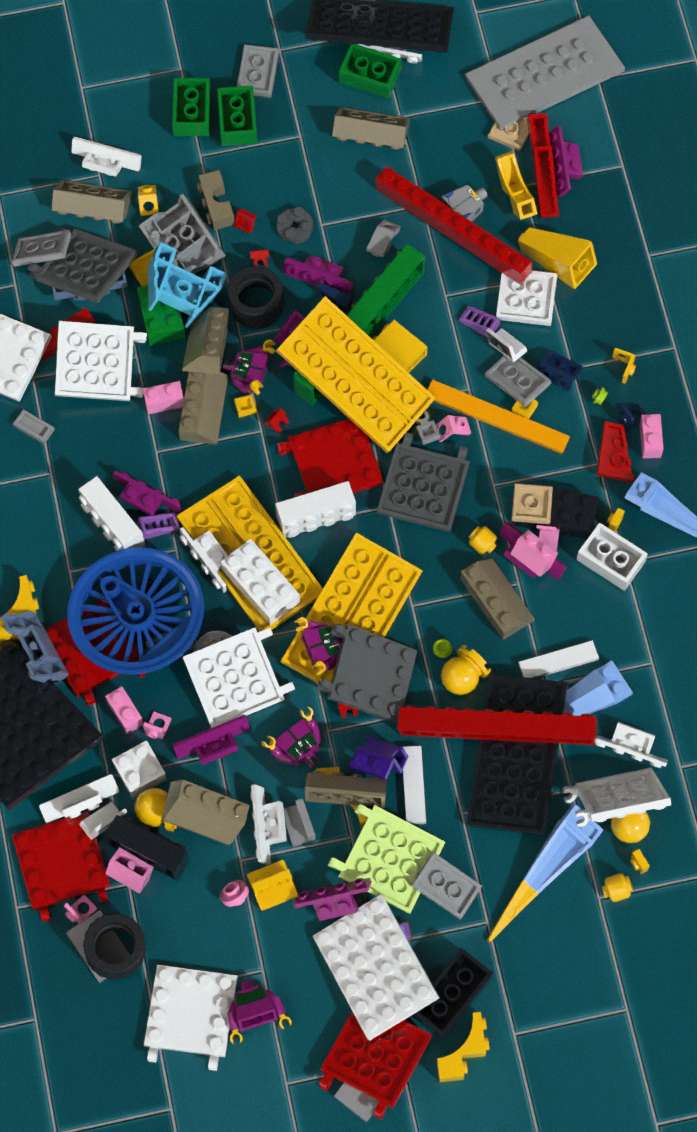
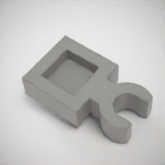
[416,411,441,445]

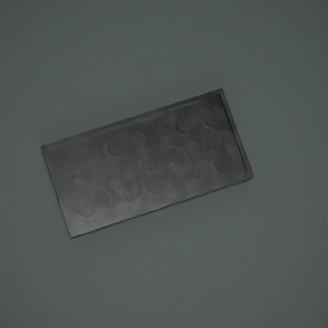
[305,0,454,53]
[466,674,568,836]

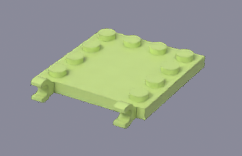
[328,804,445,914]

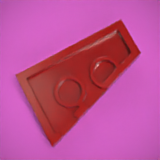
[596,421,634,483]

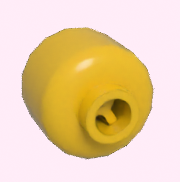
[468,526,497,554]
[602,873,633,902]

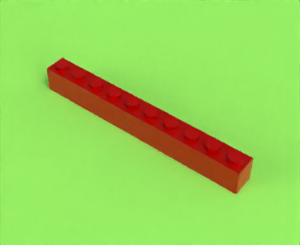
[376,166,532,285]
[397,705,598,745]

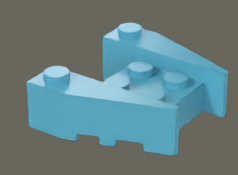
[148,242,227,328]

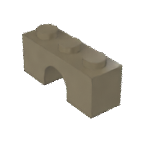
[196,170,235,230]

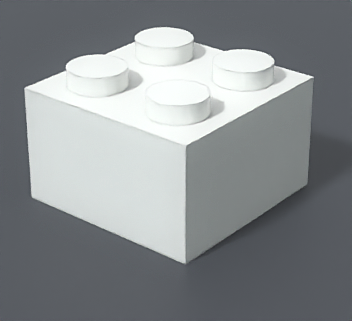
[112,740,167,799]

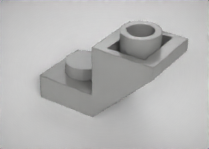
[366,220,401,257]

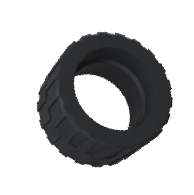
[227,266,284,329]
[83,913,146,980]

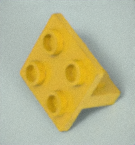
[247,860,298,911]

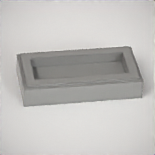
[13,409,55,444]

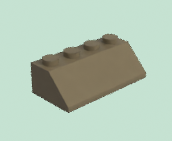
[332,107,410,149]
[52,180,132,223]
[182,307,229,374]
[179,372,228,445]
[460,559,535,640]
[305,771,387,808]
[162,780,249,845]

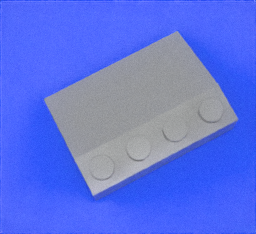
[139,194,226,274]

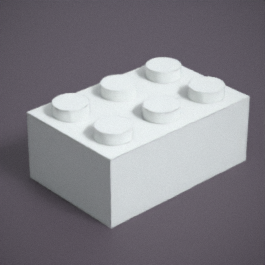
[577,523,648,591]

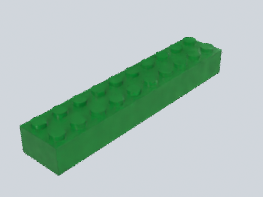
[293,244,425,406]

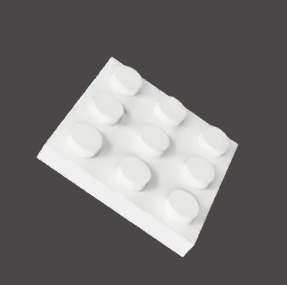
[496,271,557,326]

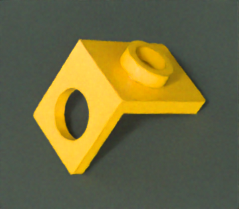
[138,185,159,216]
[612,348,636,384]

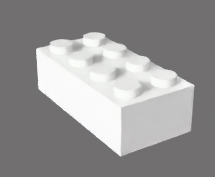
[78,476,145,551]
[275,481,356,538]
[221,539,300,625]

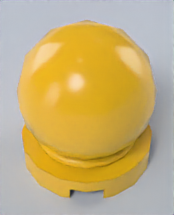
[441,645,491,695]
[134,788,177,832]
[611,812,650,843]

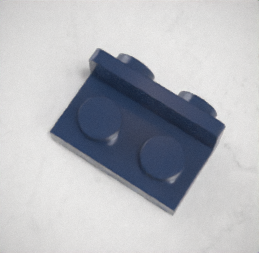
[538,350,583,391]

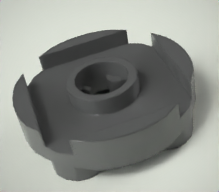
[277,207,313,244]

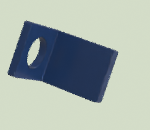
[619,404,646,430]

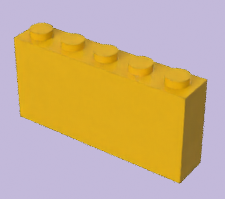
[372,320,428,373]

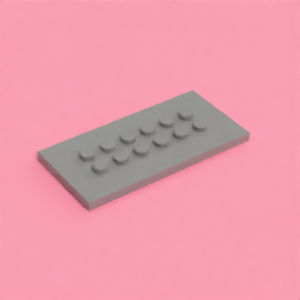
[465,16,625,131]

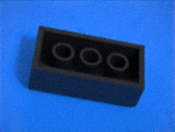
[516,483,599,539]
[105,815,189,881]
[411,948,494,1041]

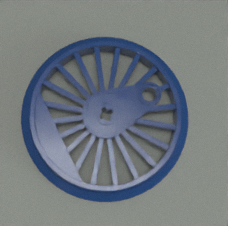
[67,547,204,675]

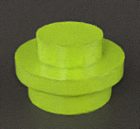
[591,387,608,405]
[433,639,452,658]

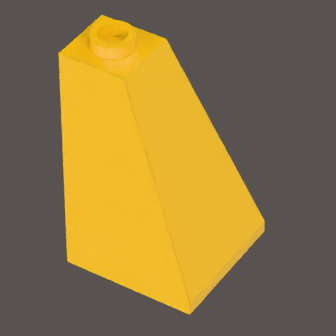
[518,227,597,289]

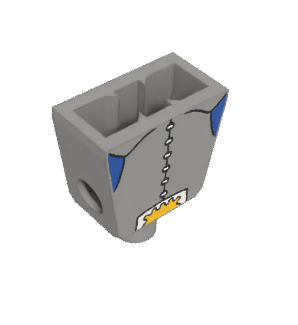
[442,185,488,222]

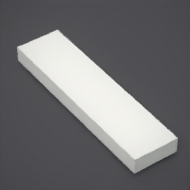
[519,640,599,678]
[402,746,426,825]

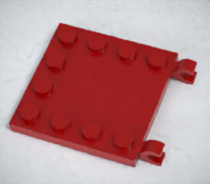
[277,419,383,497]
[45,600,147,706]
[12,811,111,922]
[319,1011,432,1120]

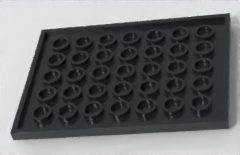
[0,639,104,811]

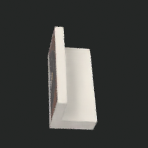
[486,328,527,362]

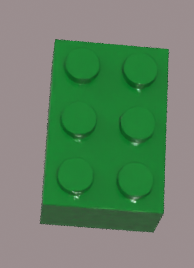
[339,44,402,99]
[172,78,211,136]
[217,85,258,146]
[137,285,186,346]

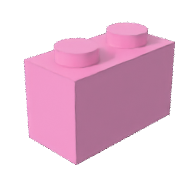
[143,381,184,414]
[640,414,663,458]
[510,530,558,577]
[105,686,144,735]
[105,847,154,894]

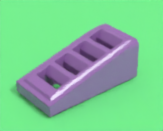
[459,306,500,337]
[137,512,180,539]

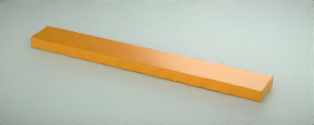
[428,380,570,454]

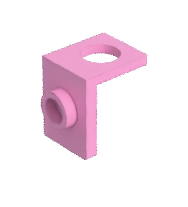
[436,415,471,442]
[536,525,559,552]
[143,712,172,740]
[64,895,97,924]

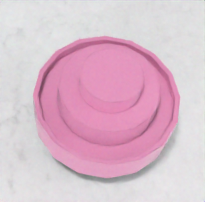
[220,880,249,907]

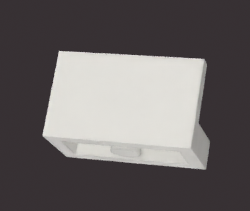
[79,802,127,840]

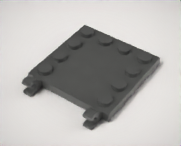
[27,228,137,303]
[377,432,470,532]
[316,624,417,724]

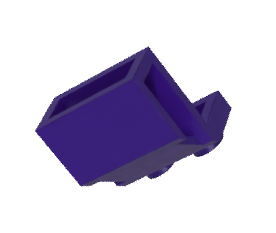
[349,737,409,780]

